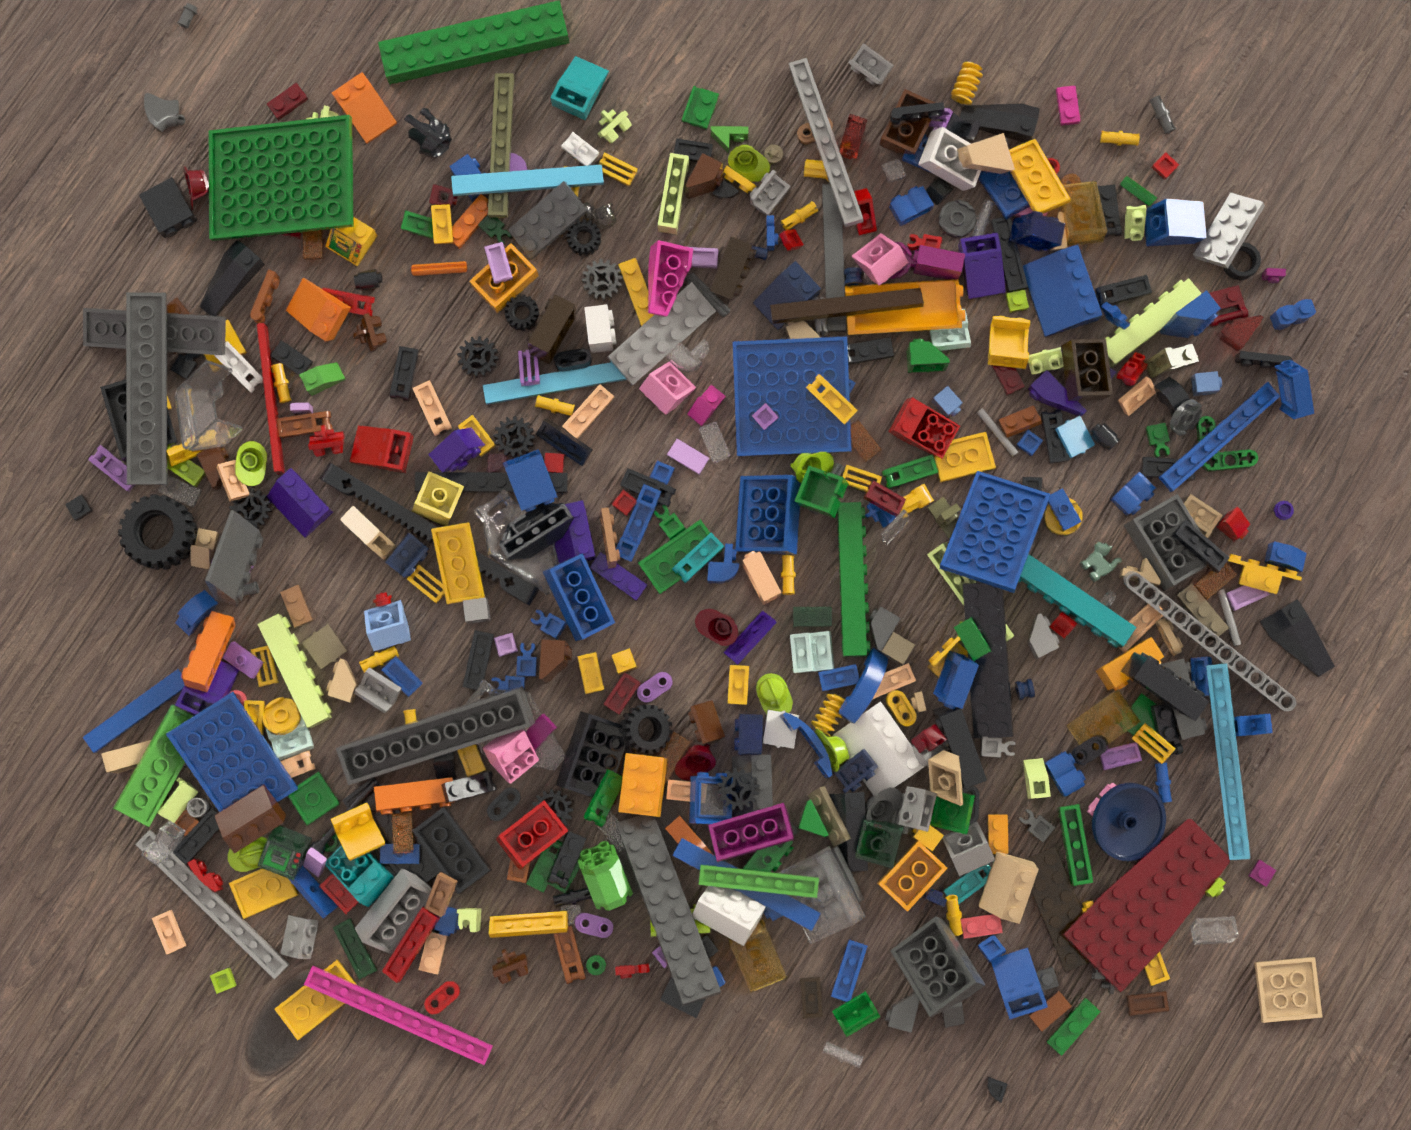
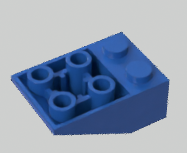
[991,947,1048,1019]

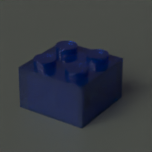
[1009,211,1065,252]
[734,714,763,755]

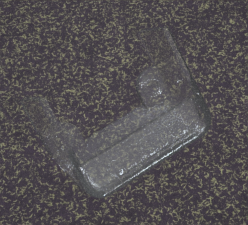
[175,360,243,451]

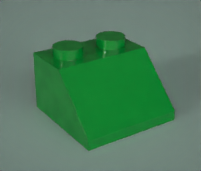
[906,339,950,373]

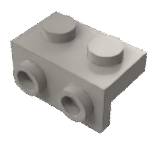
[848,44,894,85]
[750,170,791,216]
[354,667,402,713]
[281,915,318,959]

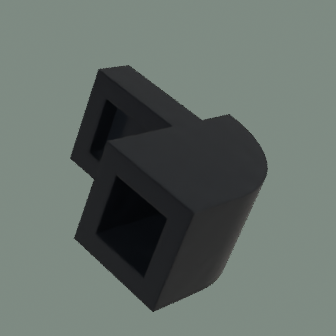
[937,113,981,142]
[1154,376,1190,417]

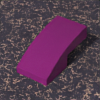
[525,714,557,751]

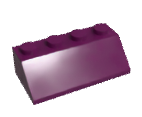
[708,803,794,862]

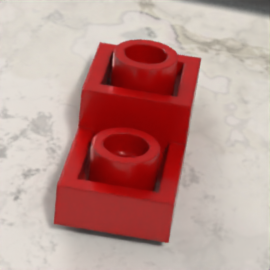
[188,859,223,892]

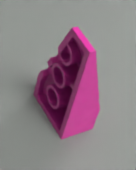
[648,240,693,317]

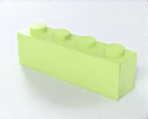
[658,153,689,235]

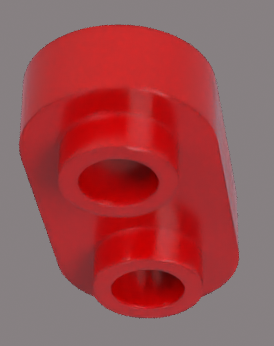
[424,981,460,1014]

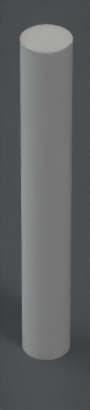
[977,408,1018,457]
[1217,589,1241,646]

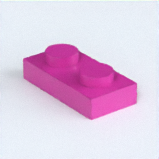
[1056,86,1080,126]

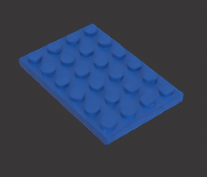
[940,471,1051,593]
[166,691,298,812]

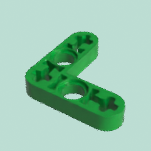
[1196,416,1258,472]

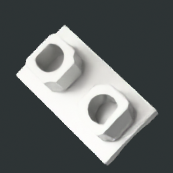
[561,132,599,166]

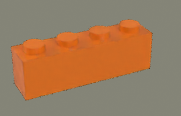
[181,611,236,692]
[374,777,455,815]

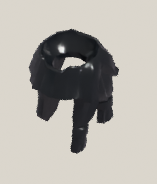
[404,108,452,158]

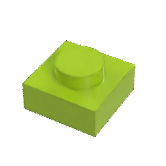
[1006,290,1029,313]
[1205,877,1226,897]
[210,968,237,994]

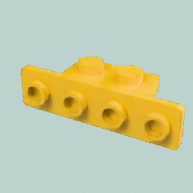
[1228,554,1302,594]

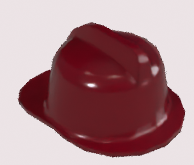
[183,166,209,211]
[695,609,738,646]
[674,744,716,781]

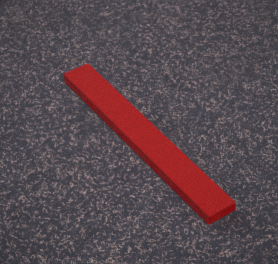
[257,323,285,475]

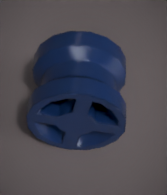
[844,267,863,286]
[1015,679,1035,700]

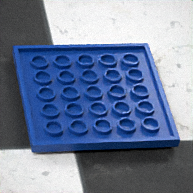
[733,336,852,456]

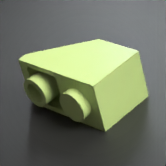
[1023,758,1051,799]

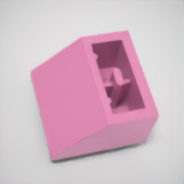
[482,729,539,784]

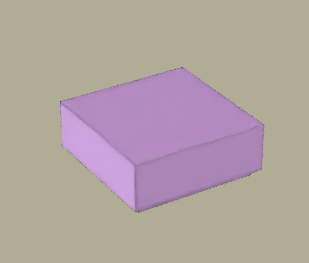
[290,403,313,414]
[494,633,518,657]

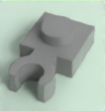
[980,737,1015,758]

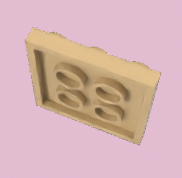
[1254,957,1322,1023]

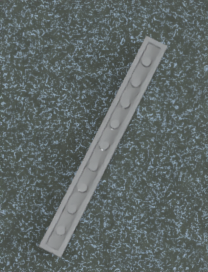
[789,58,863,227]
[135,830,290,979]

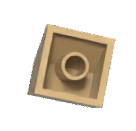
[928,750,963,806]

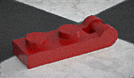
[322,287,375,316]

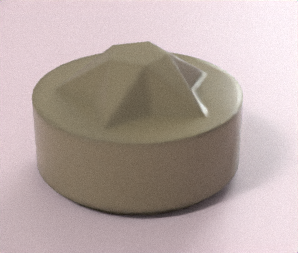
[764,145,783,165]

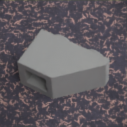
[1027,613,1060,659]

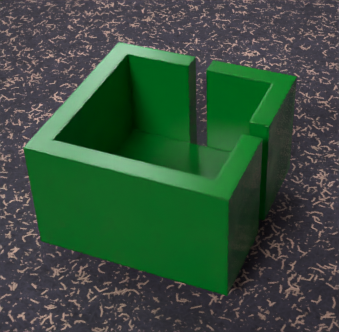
[795,466,849,518]

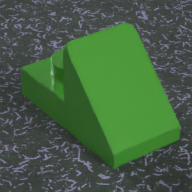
[711,126,748,153]

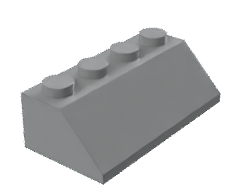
[355,869,432,954]

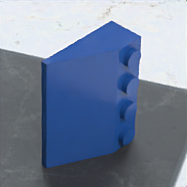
[1023,245,1102,337]
[735,475,801,555]

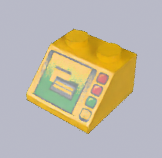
[325,217,378,266]

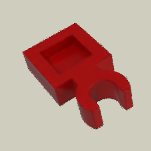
[907,234,942,251]
[615,964,650,978]

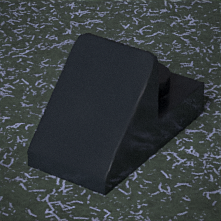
[433,751,457,779]

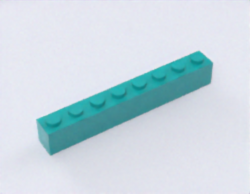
[1019,555,1137,648]

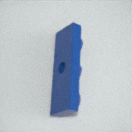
[285,863,338,919]

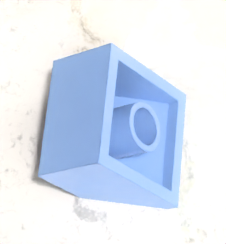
[364,600,411,651]

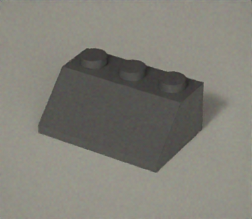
[732,755,773,815]

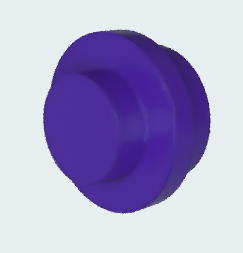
[1274,501,1294,520]

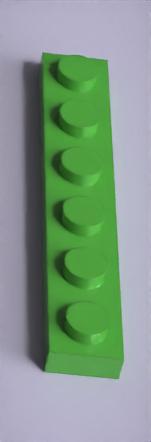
[698,864,819,898]

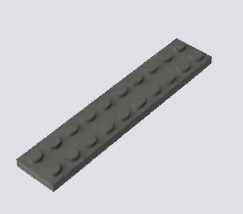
[126,292,167,485]
[616,815,721,1007]

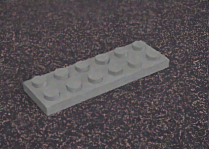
[607,282,716,385]

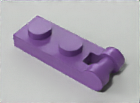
[88,445,135,492]

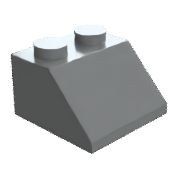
[942,821,995,876]

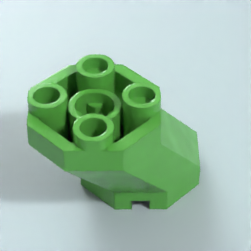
[578,841,633,911]

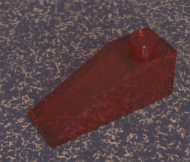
[839,114,868,159]

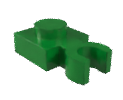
[1145,423,1170,458]
[654,505,686,540]

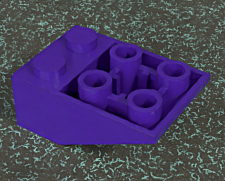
[958,233,1006,299]
[175,661,240,714]

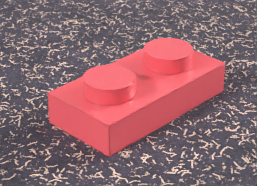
[961,914,1003,939]

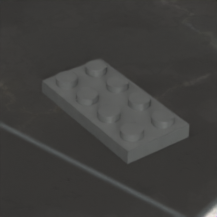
[508,181,588,259]

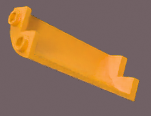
[845,279,965,335]

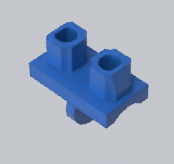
[865,501,899,528]

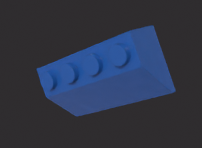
[1159,290,1221,338]
[542,553,615,641]

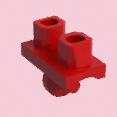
[1116,352,1148,386]
[308,425,345,457]

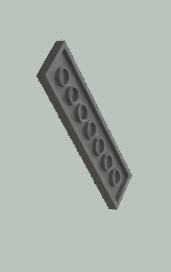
[83,308,226,355]

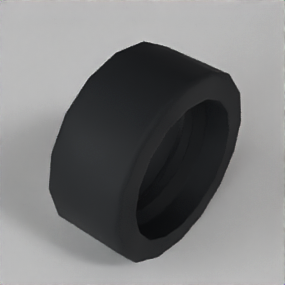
[1223,242,1261,280]

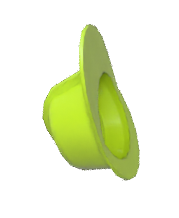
[728,145,770,182]
[235,441,267,486]
[790,452,834,483]
[756,673,793,714]
[815,729,849,772]
[228,837,274,872]

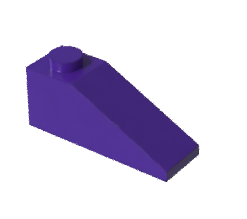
[1028,370,1087,417]

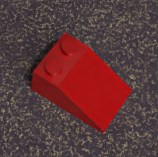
[496,800,568,870]

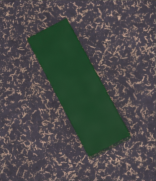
[333,918,377,980]

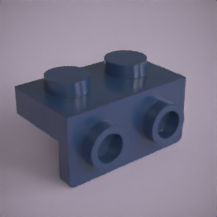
[384,533,429,578]
[834,749,879,793]

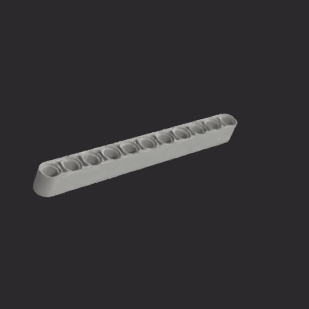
[1123,571,1296,711]

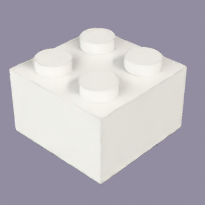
[585,305,617,353]

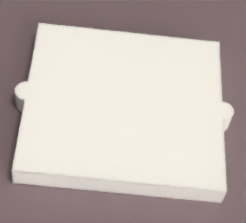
[762,710,799,749]

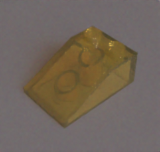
[1061,181,1107,246]
[1066,690,1141,749]
[728,919,787,992]

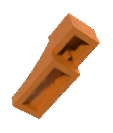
[665,816,715,856]

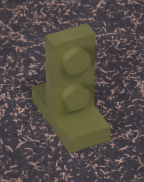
[1144,344,1199,379]
[927,497,961,539]

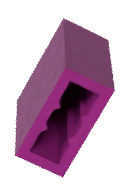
[911,245,965,280]

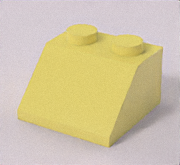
[411,471,464,526]

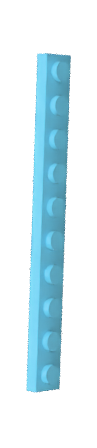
[1206,663,1251,860]

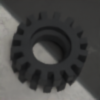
[567,219,601,256]
[504,294,539,331]

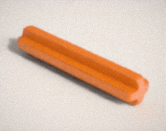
[411,261,467,276]

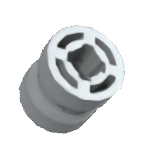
[187,798,211,817]

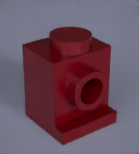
[429,184,458,209]
[911,724,947,753]

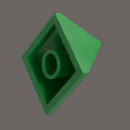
[798,800,829,837]

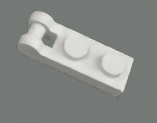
[214,341,263,393]

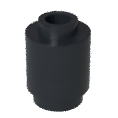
[354,269,383,291]
[1091,423,1120,450]

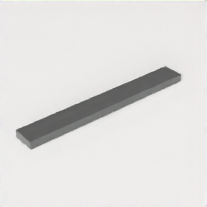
[822,184,846,332]

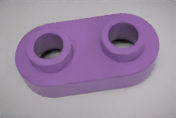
[637,672,672,703]
[574,913,613,938]

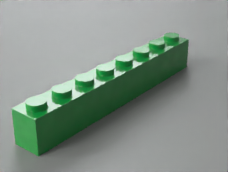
[837,502,870,657]

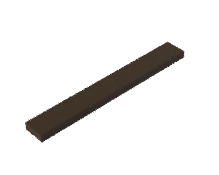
[770,288,924,324]

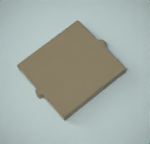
[302,624,347,670]

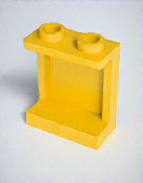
[988,316,1030,369]

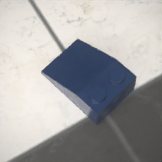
[753,261,821,331]

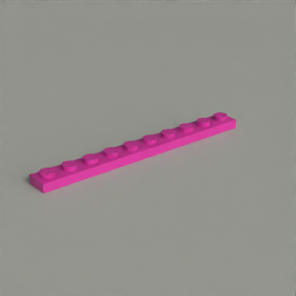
[304,966,493,1065]

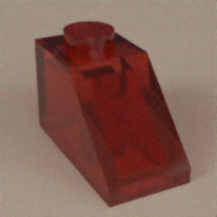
[1220,315,1264,352]

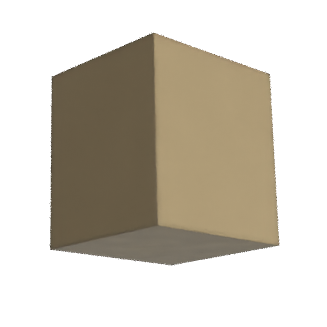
[881,632,915,666]

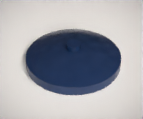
[1092,783,1166,861]

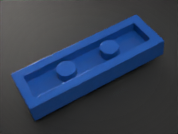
[831,939,868,1002]

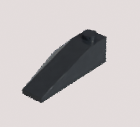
[960,103,1040,143]
[200,240,265,316]
[1259,599,1335,677]
[829,792,868,872]

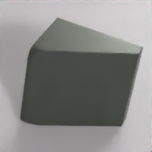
[926,177,953,205]

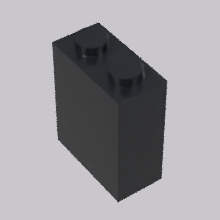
[139,177,197,238]

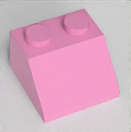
[852,233,909,285]
[639,361,696,415]

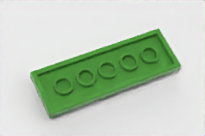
[113,705,193,827]

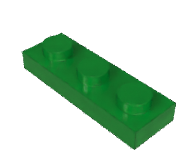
[1046,997,1101,1056]

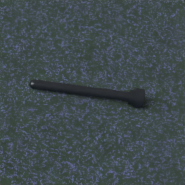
[309,779,378,855]

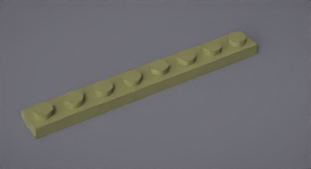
[488,73,514,218]

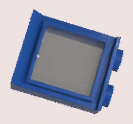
[1274,360,1314,419]
[689,772,733,824]

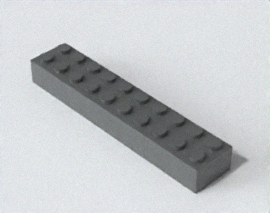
[336,686,535,785]

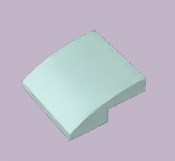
[929,309,971,351]
[790,631,835,673]
[266,716,314,760]

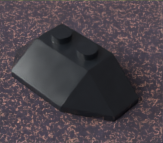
[499,503,574,560]

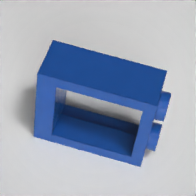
[933,650,979,709]

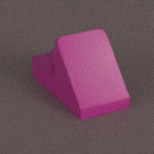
[687,385,726,426]

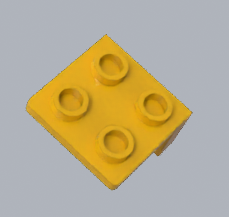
[927,637,968,678]
[331,803,385,861]

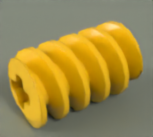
[951,62,983,105]
[811,694,845,737]

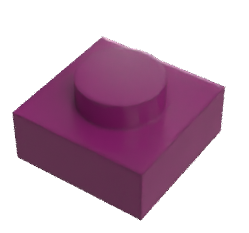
[1262,268,1286,283]
[1248,860,1277,887]

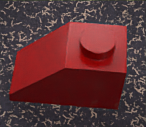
[854,188,877,235]
[1216,507,1250,541]

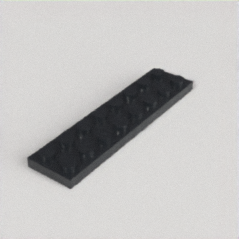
[963,583,1014,738]

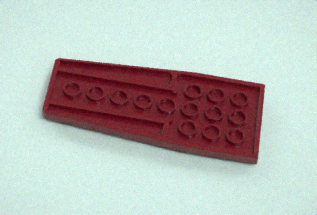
[1063,819,1231,992]

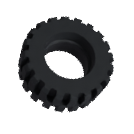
[118,494,197,570]

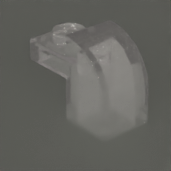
[667,339,709,372]
[141,820,186,866]

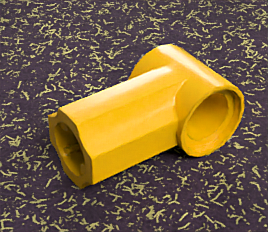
[804,159,829,182]
[899,484,934,517]

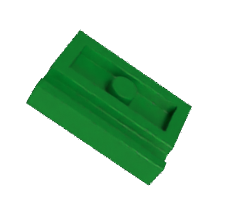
[682,86,719,130]

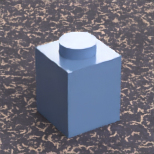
[1191,371,1222,396]
[931,386,963,418]

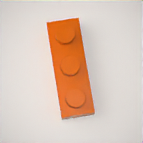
[452,194,489,249]

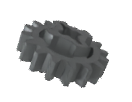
[582,259,623,301]

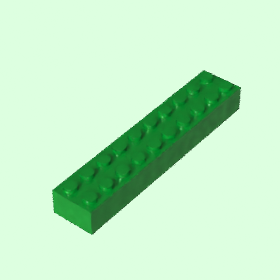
[378,0,570,85]

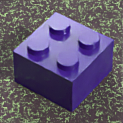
[428,427,485,472]

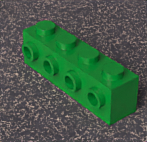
[740,841,794,900]

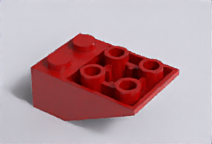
[888,397,960,459]
[350,425,414,474]

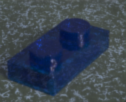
[922,889,947,907]

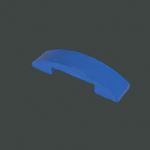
[616,484,662,562]
[838,648,888,724]
[780,712,832,778]

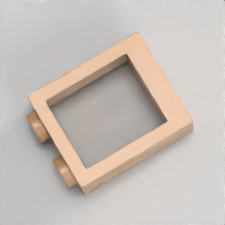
[742,551,781,605]

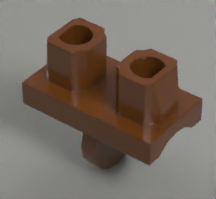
[353,313,387,352]
[492,949,528,984]

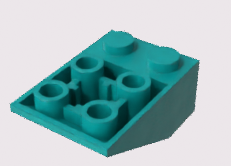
[550,56,609,120]
[325,845,395,908]

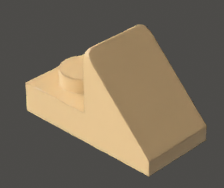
[190,528,219,569]
[1119,558,1161,587]

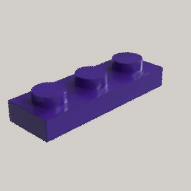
[589,552,648,601]
[723,610,777,665]

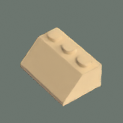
[978,852,1039,924]

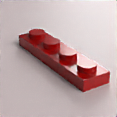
[382,906,440,983]

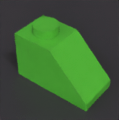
[300,362,346,396]

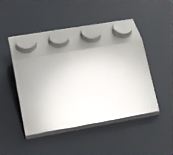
[832,702,924,796]

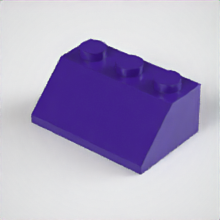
[267,468,333,538]
[554,500,596,564]

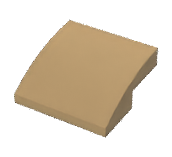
[1184,494,1223,538]

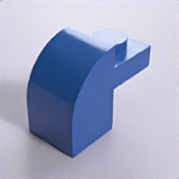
[707,543,739,584]
[176,590,218,636]
[1234,714,1273,737]

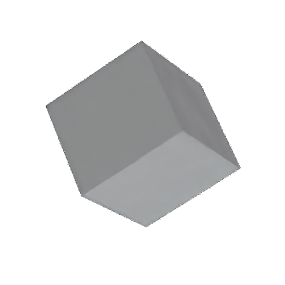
[463,598,491,624]

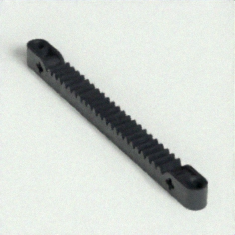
[319,462,540,606]

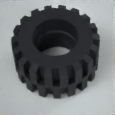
[619,705,673,754]

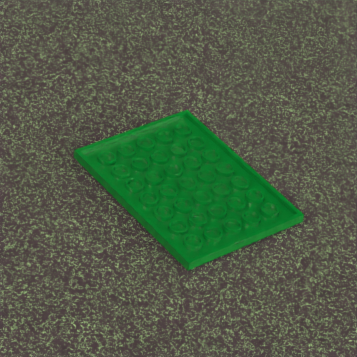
[209,115,354,241]

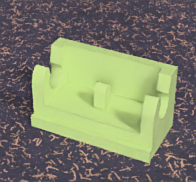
[157,777,198,823]
[457,908,481,932]

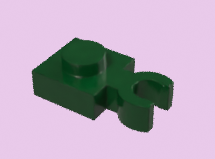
[478,215,512,245]

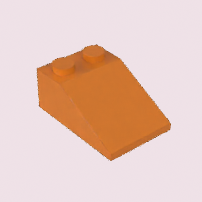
[332,72,397,144]
[286,278,351,341]

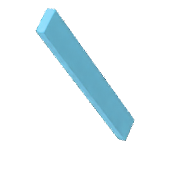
[451,165,604,196]
[483,362,627,405]

